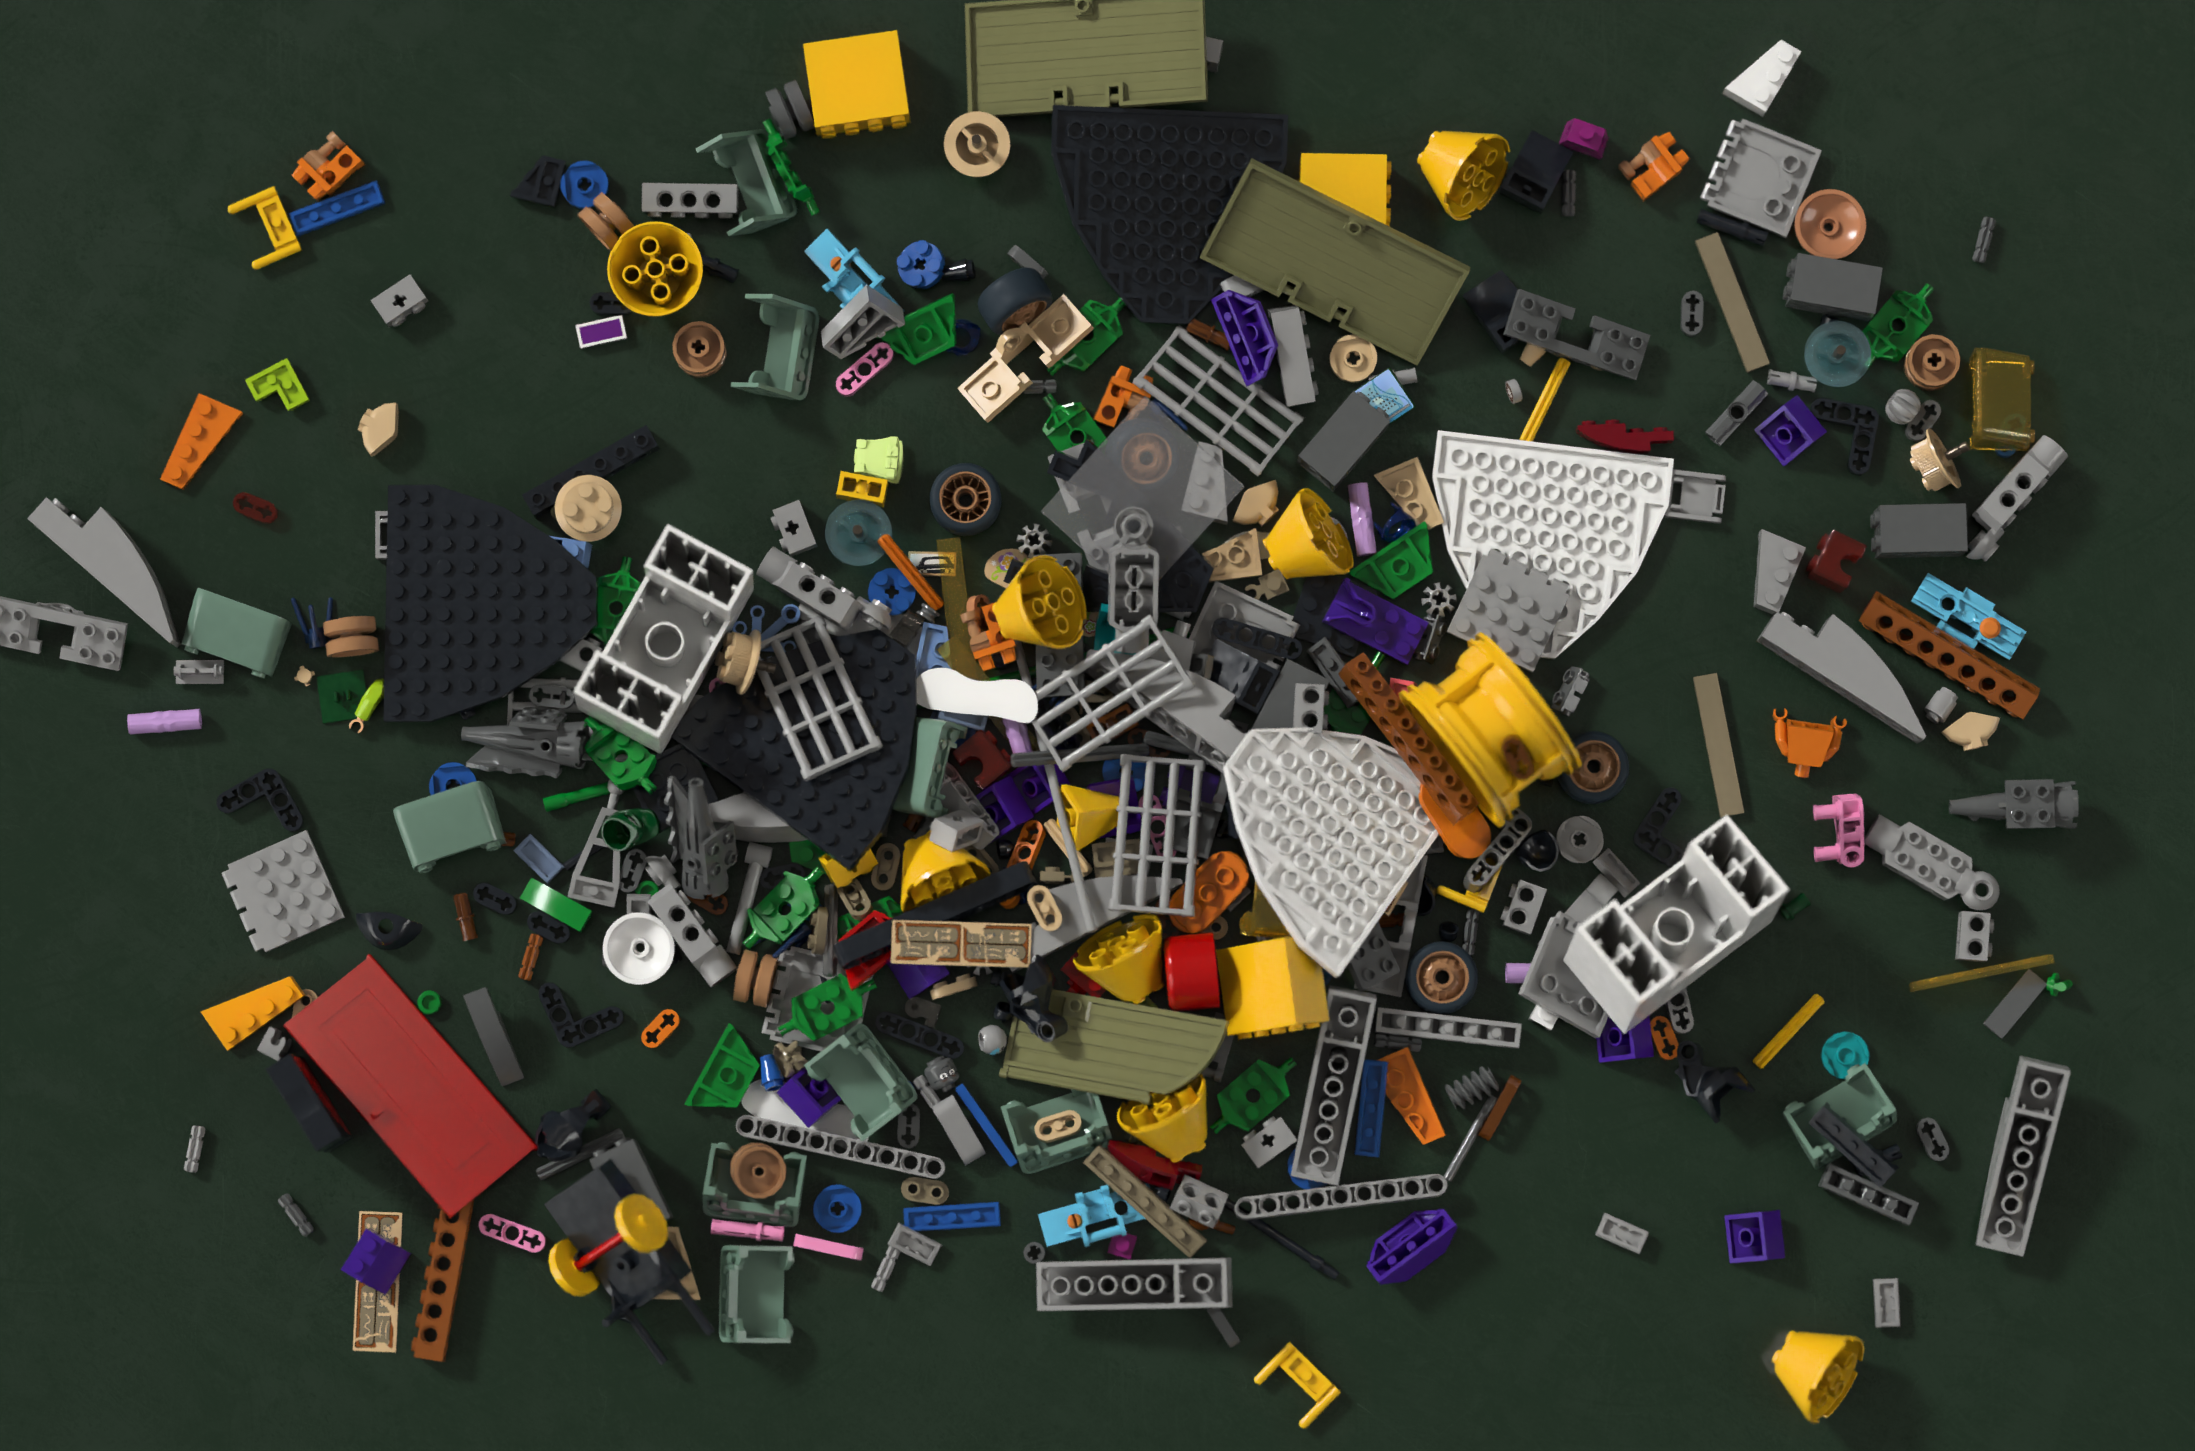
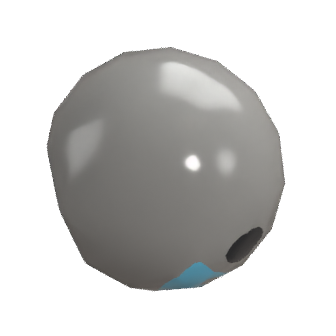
[978,1025,1007,1055]

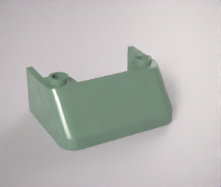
[696,129,797,236]
[731,294,819,400]

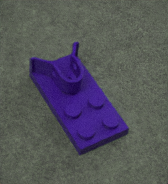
[1322,578,1429,665]

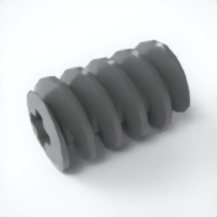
[1445,1066,1500,1111]

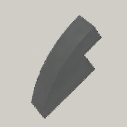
[463,987,525,1087]

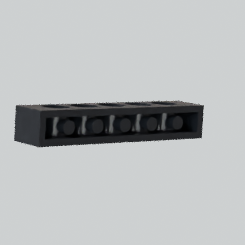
[522,425,660,519]

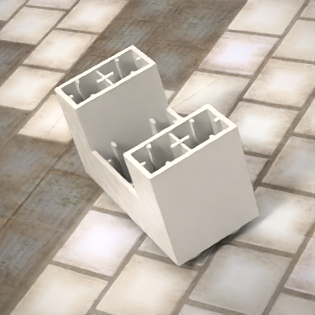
[573,524,754,755]
[1563,815,1789,1034]

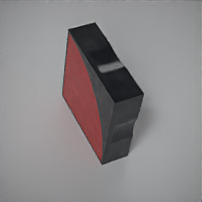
[266,1054,354,1153]

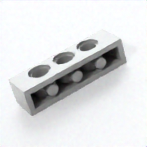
[642,183,738,218]

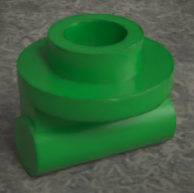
[2047,972,2073,997]

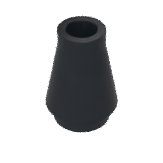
[941,258,976,281]

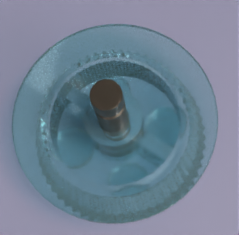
[1804,321,1871,387]
[825,500,892,566]

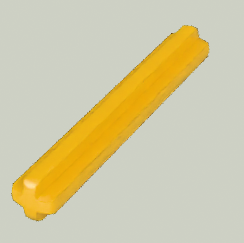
[1520,357,1570,442]
[1753,994,1825,1069]

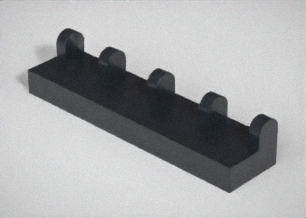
[1808,1103,1899,1188]

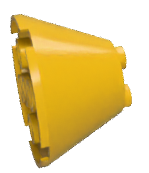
[1417,131,1510,221]
[607,222,703,317]
[1263,488,1354,579]
[992,555,1087,649]
[901,830,991,913]
[1073,914,1164,1004]
[1117,1074,1207,1162]
[1772,1330,1864,1424]

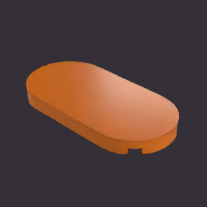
[1419,784,1491,859]
[1169,851,1249,933]

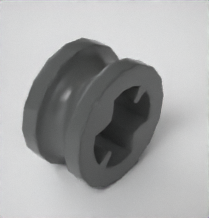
[916,603,940,624]
[1024,1242,1045,1264]

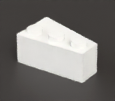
[1722,40,1801,117]

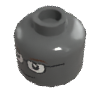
[924,1055,960,1093]

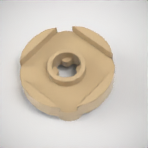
[1329,335,1377,383]

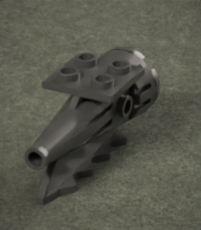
[461,707,590,778]
[664,776,737,899]
[1949,779,2079,829]

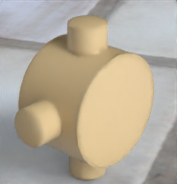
[294,666,315,686]

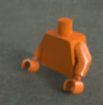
[1773,708,1847,778]

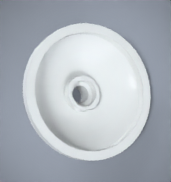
[603,912,675,984]

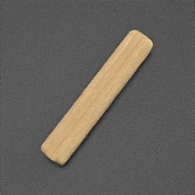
[1043,818,1093,877]

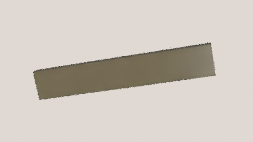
[1695,232,1770,373]
[1693,673,1744,818]
[1083,1144,1207,1259]

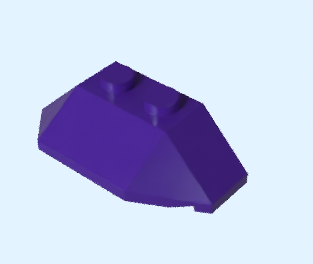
[1211,290,1278,387]
[1366,1209,1457,1285]

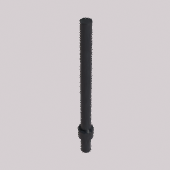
[1224,1197,1340,1280]

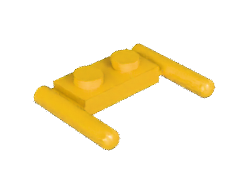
[228,186,302,270]
[1436,842,1503,913]
[1254,1342,1341,1429]

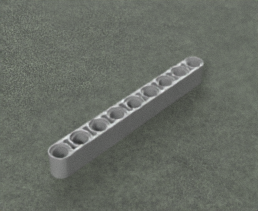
[736,1115,945,1179]
[1234,1174,1447,1220]

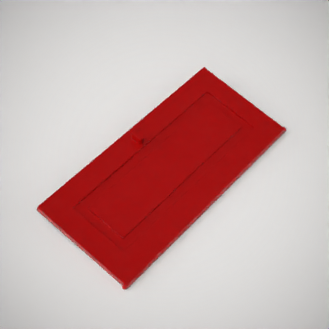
[284,954,538,1218]

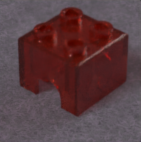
[1806,530,1867,593]
[953,729,1012,791]

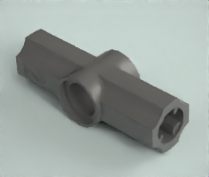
[1705,380,1768,446]

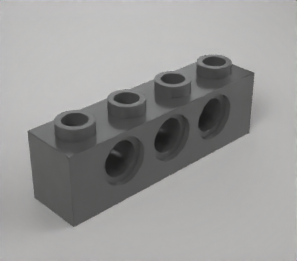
[1818,1164,1919,1225]

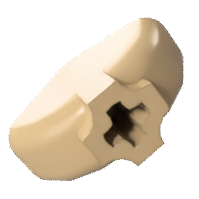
[357,402,398,457]
[1233,480,1279,527]
[1941,712,2000,751]

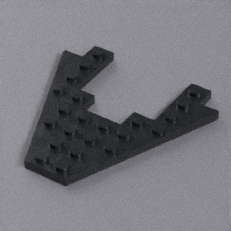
[1003,439,1215,612]

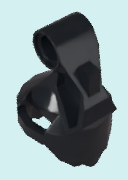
[999,954,1068,1042]
[1675,1041,1755,1124]
[535,1089,612,1161]

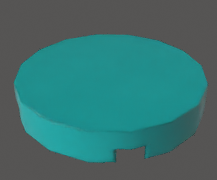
[1821,1031,1870,1079]

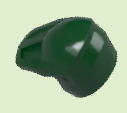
[601,808,660,851]

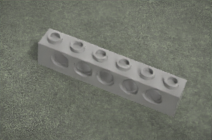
[1374,1007,1521,1049]

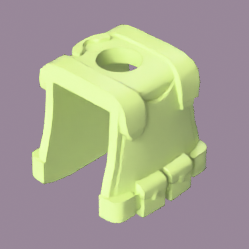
[854,436,904,484]

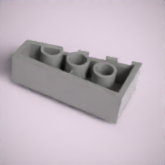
[1267,305,1319,406]

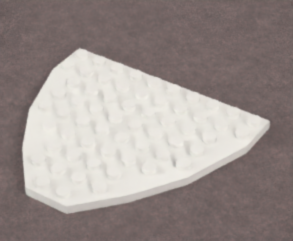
[1432,430,1674,659]
[1223,728,1439,978]

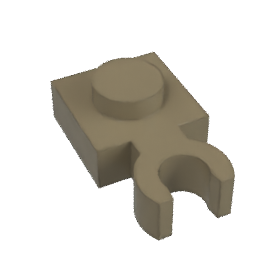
[1244,569,1289,601]

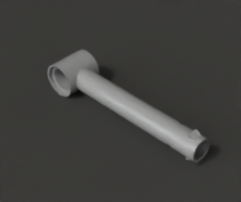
[726,842,773,955]

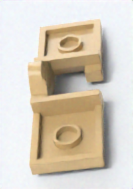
[958,294,1094,423]

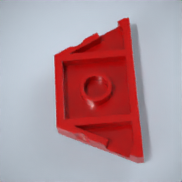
[838,910,891,992]

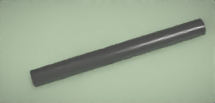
[1443,1095,1498,1182]

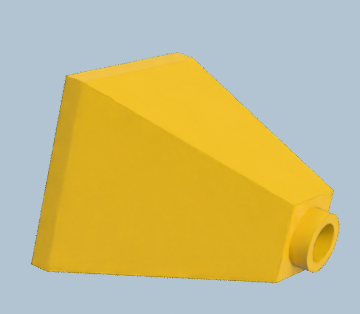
[1056,784,1119,851]

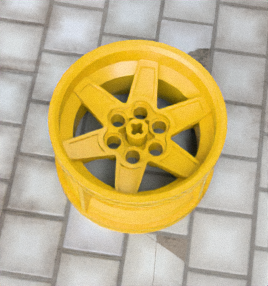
[1398,632,1582,828]

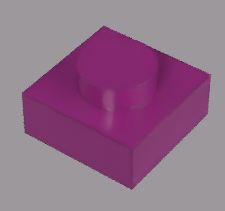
[1107,1234,1137,1259]

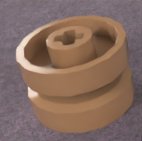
[577,192,634,251]
[673,321,726,378]
[1904,334,1960,391]
[323,616,379,658]
[733,949,778,1008]
[730,1142,786,1198]

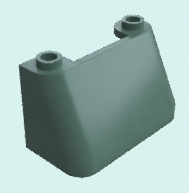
[181,588,292,679]
[893,717,968,818]
[393,781,506,873]
[804,1023,917,1141]
[1783,1063,1897,1169]
[1001,1089,1113,1174]
[703,1142,807,1227]
[719,1245,795,1343]

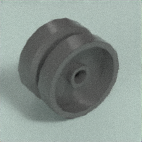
[765,80,815,140]

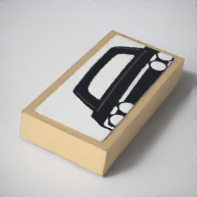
[908,551,956,577]

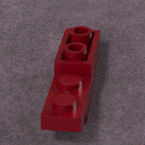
[1576,420,1674,454]
[1106,1140,1202,1190]

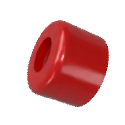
[1163,932,1220,1012]

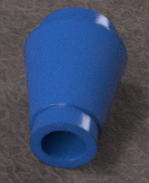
[760,1054,785,1092]

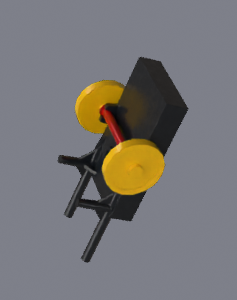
[544,1158,715,1365]

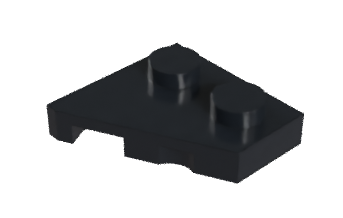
[510,155,566,208]

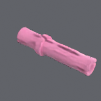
[711,1219,784,1242]

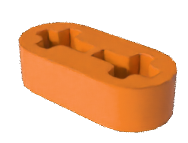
[641,1009,680,1048]
[1650,1016,1679,1060]

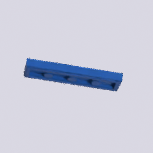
[288,180,386,237]
[1355,1059,1388,1157]
[956,1083,1018,1167]
[903,1202,1001,1231]

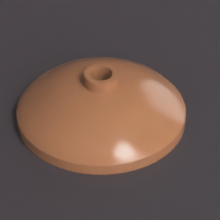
[1795,189,1866,260]

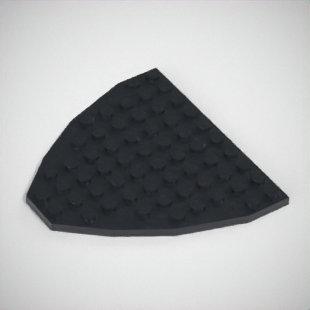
[1051,105,1288,324]
[384,485,598,722]
[671,629,917,871]

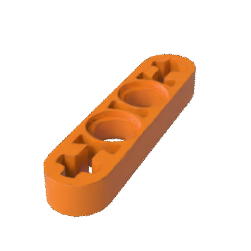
[999,820,1046,909]

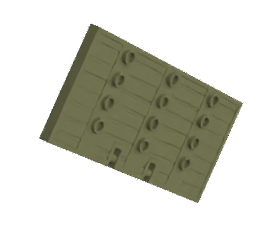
[965,0,1208,117]
[1200,158,1471,366]

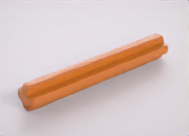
[877,534,944,611]

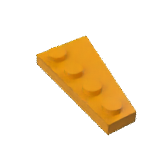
[201,976,306,1051]

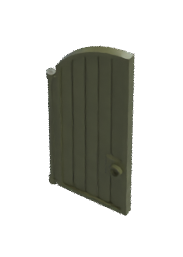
[999,989,1229,1105]

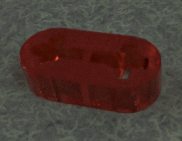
[233,492,278,524]

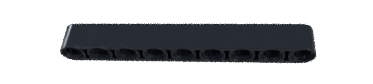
[832,861,1037,970]

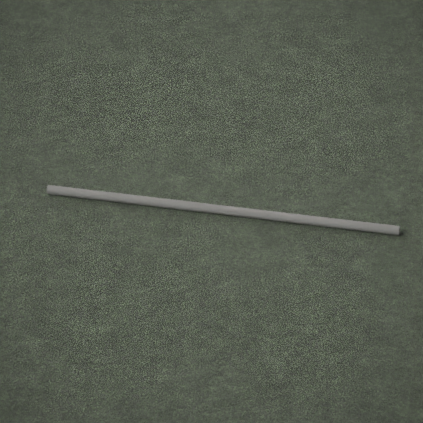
[1000,595,1097,933]

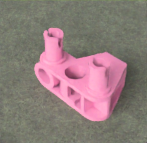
[1813,794,1864,868]

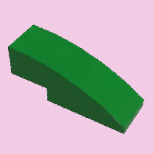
[520,878,593,933]

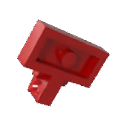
[1061,952,1106,998]

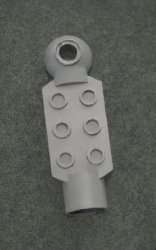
[1966,435,2068,562]
[1108,507,1159,653]
[756,546,892,631]
[1864,814,2000,911]
[645,855,738,987]

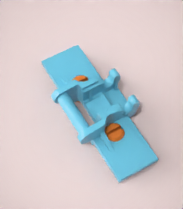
[804,228,904,312]

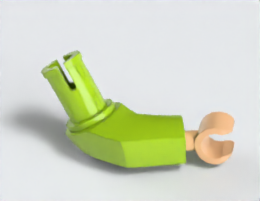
[349,678,384,733]

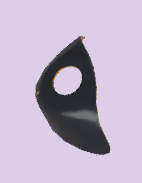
[356,912,423,950]

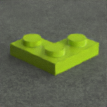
[245,358,310,411]

